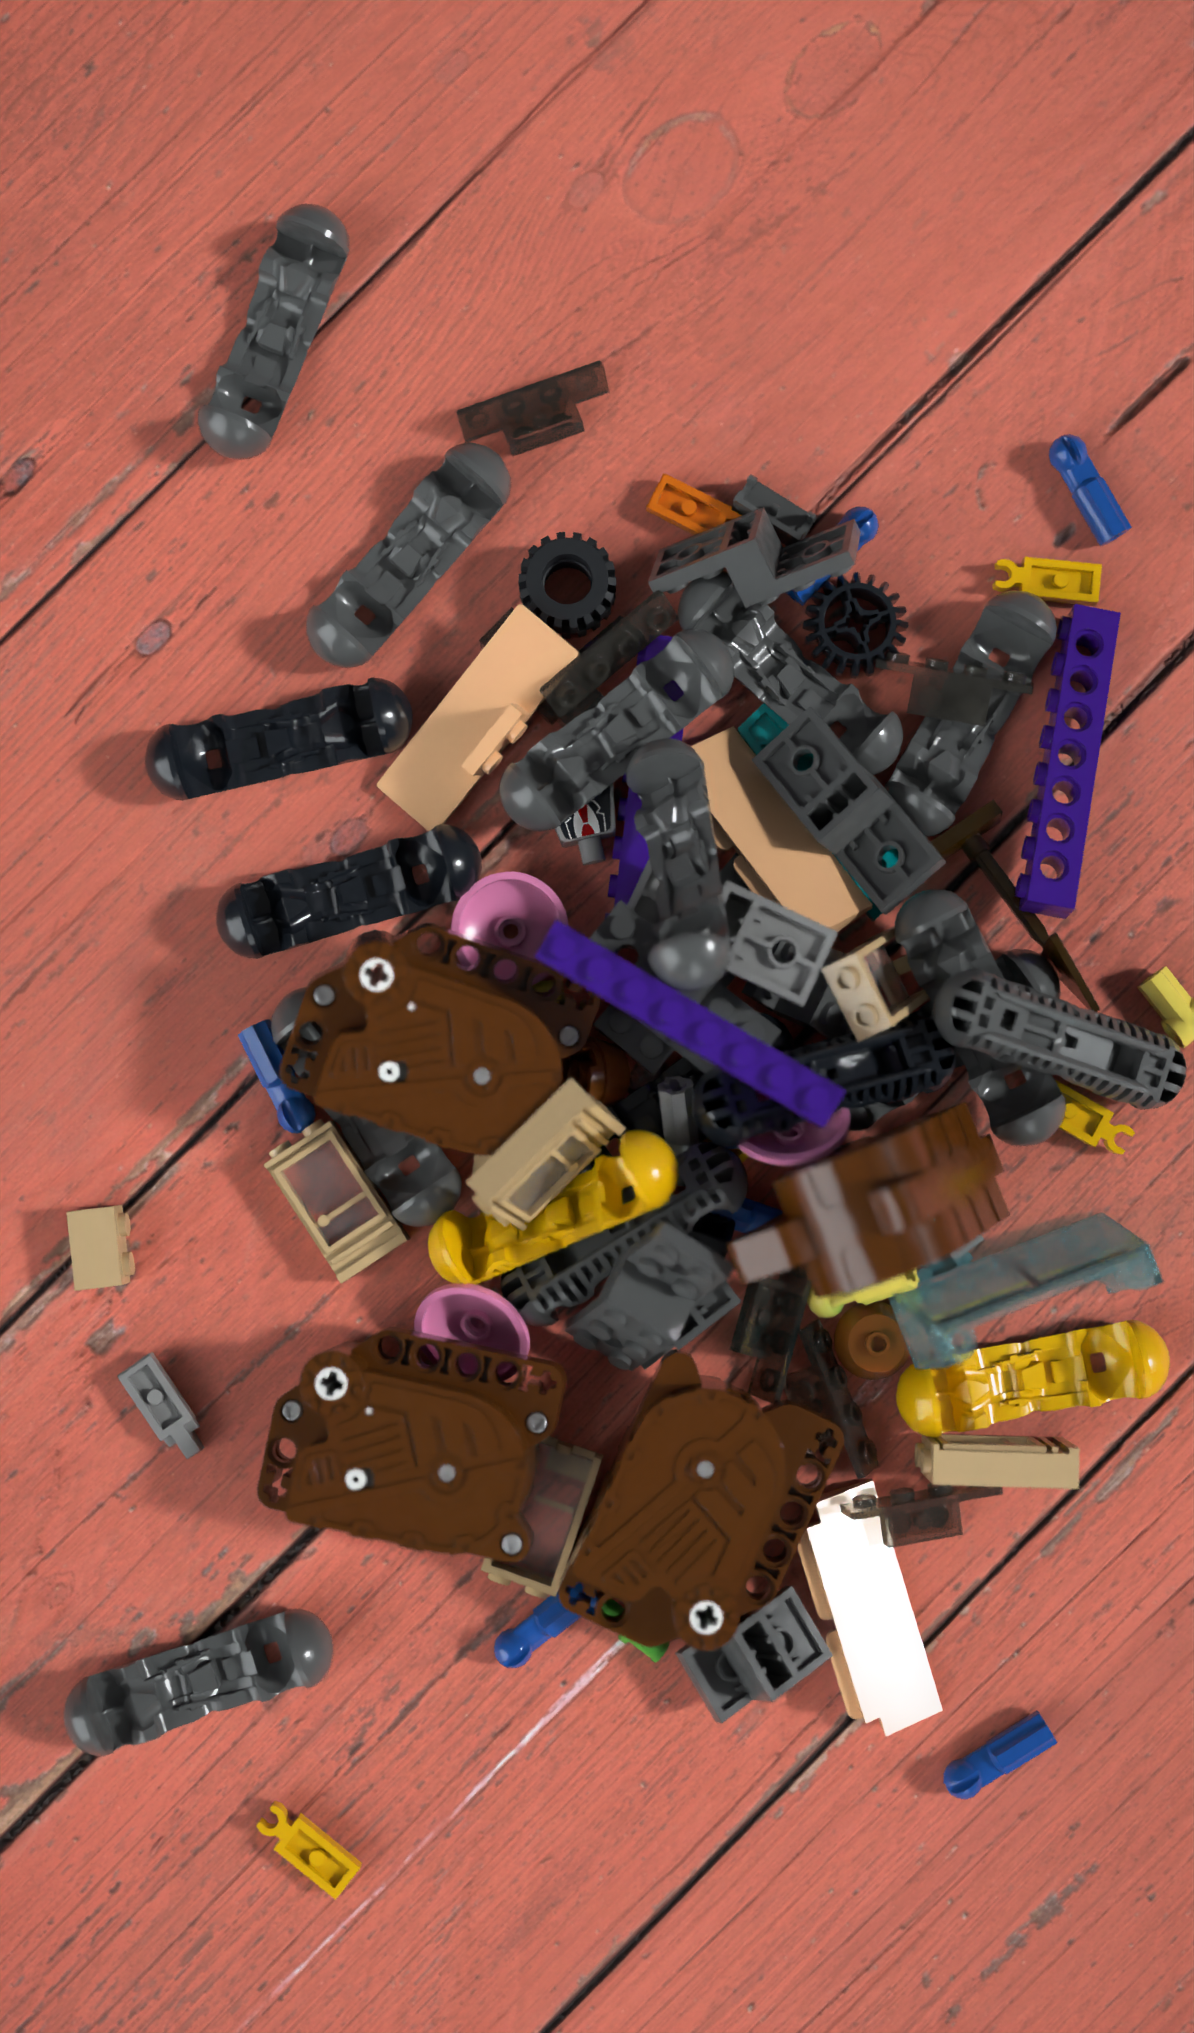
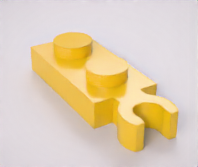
[992,557,1102,606]
[1055,1080,1135,1154]
[256,1801,362,1900]

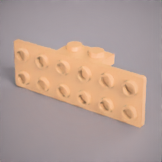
[377,604,579,831]

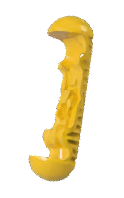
[428,1130,679,1285]
[896,1319,1170,1438]

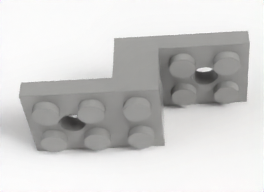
[627,858,838,1007]

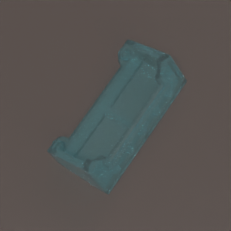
[889,1212,1164,1369]

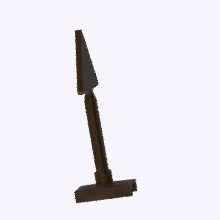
[930,800,1100,1012]

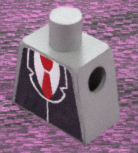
[554,783,616,865]

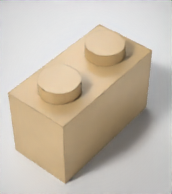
[66,1205,135,1291]

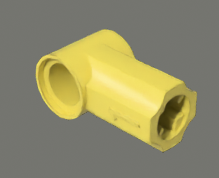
[1137,966,1194,1049]

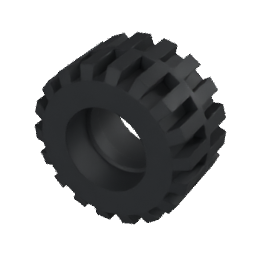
[518,532,616,639]

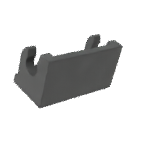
[732,474,817,546]

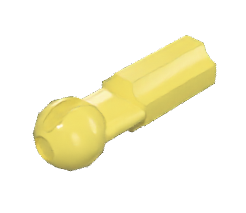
[807,1270,919,1318]

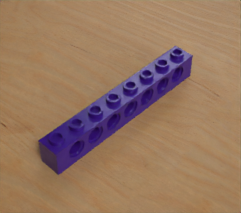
[1015,604,1121,919]

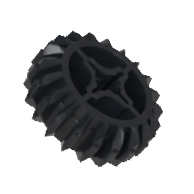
[803,572,908,678]

